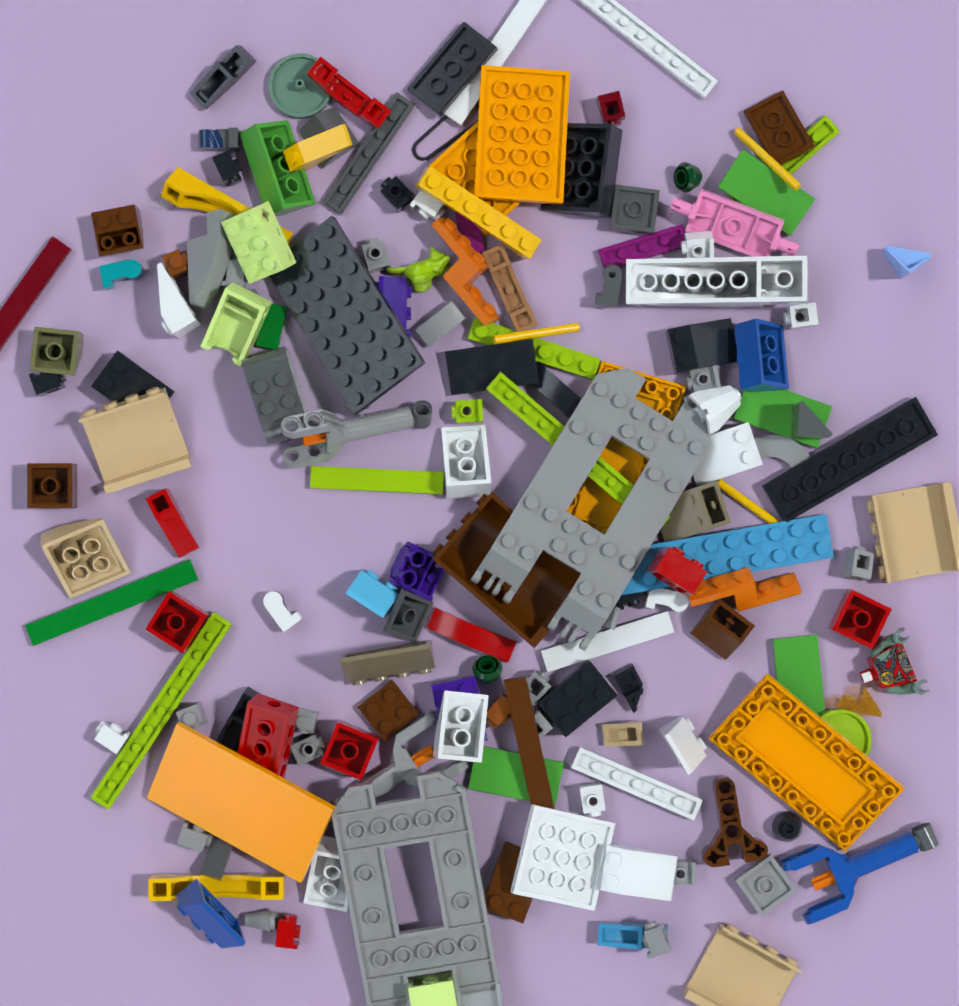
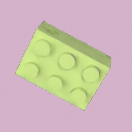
[221,201,296,284]
[200,282,272,366]

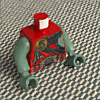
[859,627,929,695]

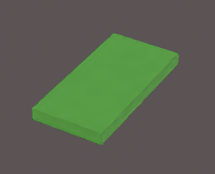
[717,149,815,236]
[733,390,832,448]
[772,634,825,715]
[468,746,564,806]

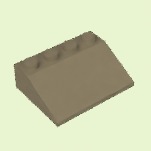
[340,640,436,685]

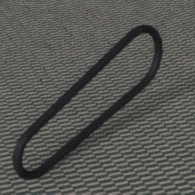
[412,103,479,161]

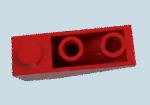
[145,488,200,558]

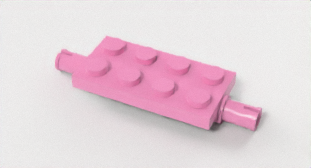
[669,189,799,257]

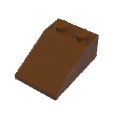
[484,841,533,924]

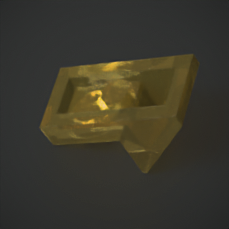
[834,685,882,717]

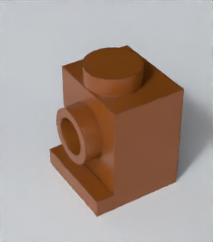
[162,249,188,280]
[486,693,511,729]

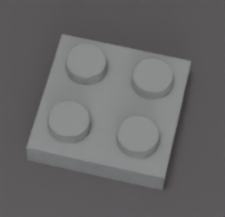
[734,854,797,917]

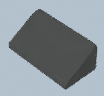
[200,835,234,881]

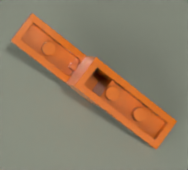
[432,217,500,326]
[687,567,802,612]

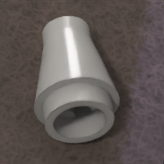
[245,909,279,932]

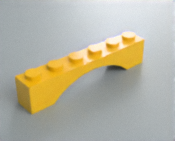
[414,166,542,259]
[161,167,293,245]
[148,873,286,901]

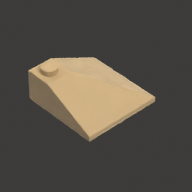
[41,518,131,599]

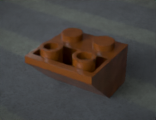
[91,204,144,257]
[690,599,755,660]

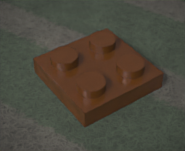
[357,679,420,742]

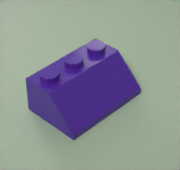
[379,276,412,338]

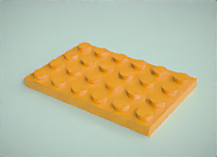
[474,65,570,205]

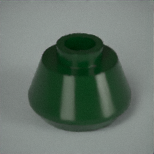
[673,162,702,193]
[472,655,503,684]

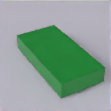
[256,304,287,350]

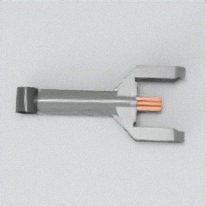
[281,400,432,469]
[326,710,469,831]

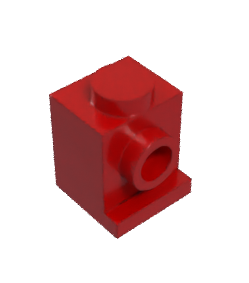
[275,914,301,949]

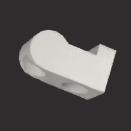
[644,588,688,612]
[263,591,303,632]

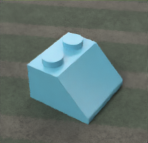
[346,569,399,618]

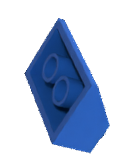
[734,318,789,392]
[176,879,246,948]

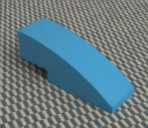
[597,922,668,950]

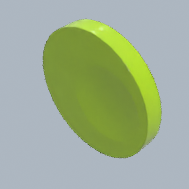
[819,708,872,756]

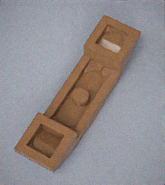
[482,244,538,332]

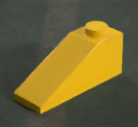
[283,124,352,172]

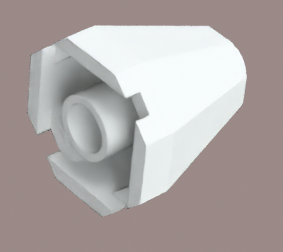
[684,385,741,435]

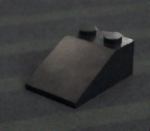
[666,318,737,375]
[91,350,175,403]

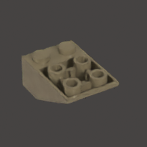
[660,480,731,542]

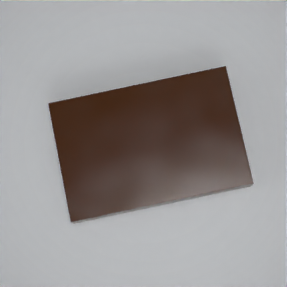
[743,90,815,166]

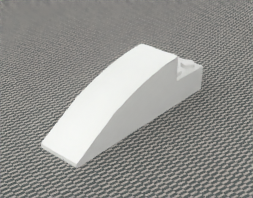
[626,256,808,308]

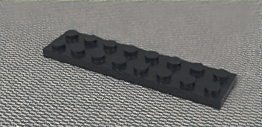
[761,397,938,523]

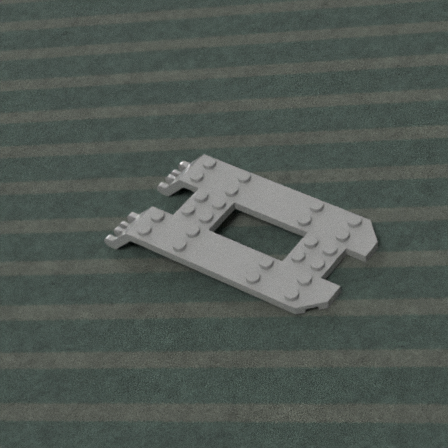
[470,368,711,651]
[332,770,503,1006]

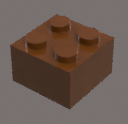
[27,463,77,508]

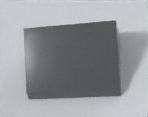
[299,107,360,168]
[791,401,833,439]
[383,588,434,643]

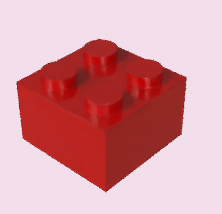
[647,546,707,595]
[828,589,892,649]
[145,591,210,653]
[320,720,380,781]

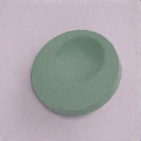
[268,53,331,119]

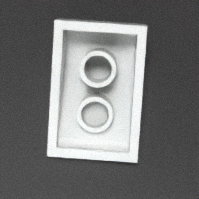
[157,263,202,338]
[693,422,763,486]
[441,425,491,499]
[433,691,489,763]
[659,716,707,775]
[303,836,348,912]
[600,843,678,901]

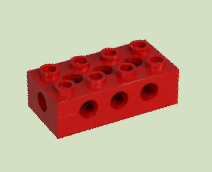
[238,693,299,779]

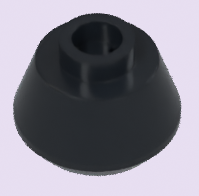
[772,811,802,842]

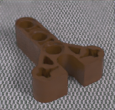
[702,775,768,867]

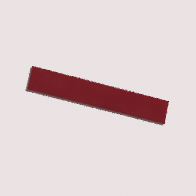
[0,236,72,351]

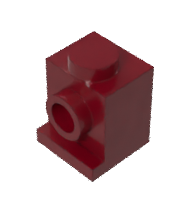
[596,91,626,126]

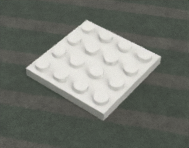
[510,804,616,911]

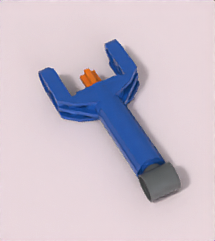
[780,823,939,924]

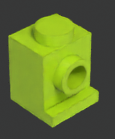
[451,399,483,424]

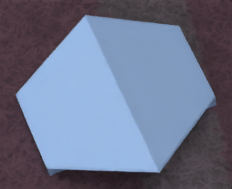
[883,246,932,279]

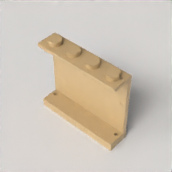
[78,387,192,494]
[866,482,959,583]
[683,923,802,1006]

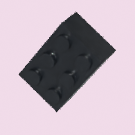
[538,659,618,737]

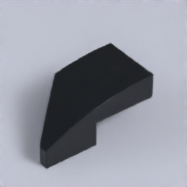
[612,663,644,713]

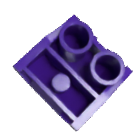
[389,541,445,602]

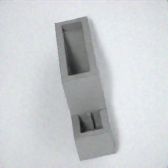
[187,209,234,309]

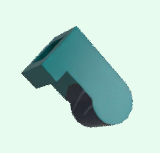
[99,259,144,290]

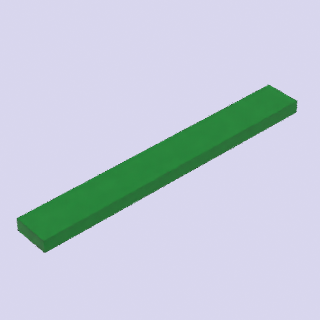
[25,559,199,646]

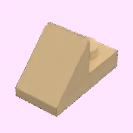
[602,720,644,747]

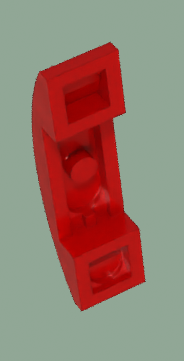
[307,56,391,129]
[427,607,517,662]

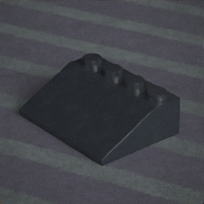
[540,123,623,218]

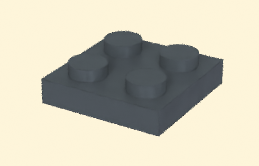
[610,185,660,235]

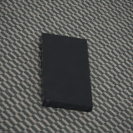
[407,22,498,117]
[445,339,539,395]

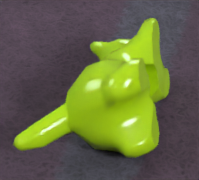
[386,247,452,292]

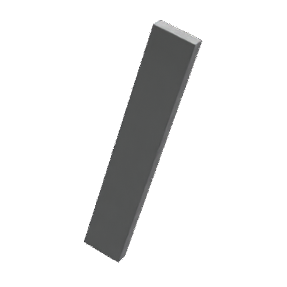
[323,92,415,215]

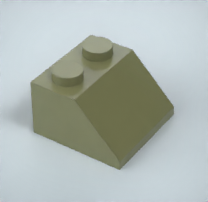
[29,326,84,376]

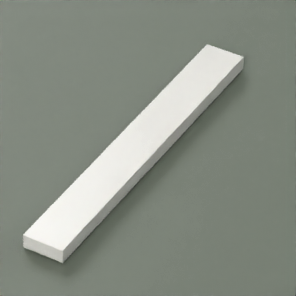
[443,0,548,127]
[577,0,718,100]

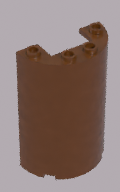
[432,492,580,648]

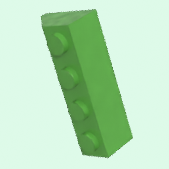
[239,120,316,216]

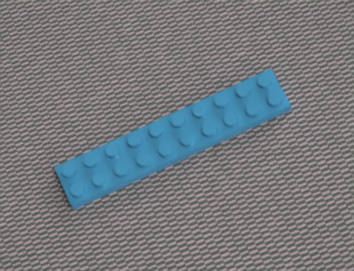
[622,514,834,595]

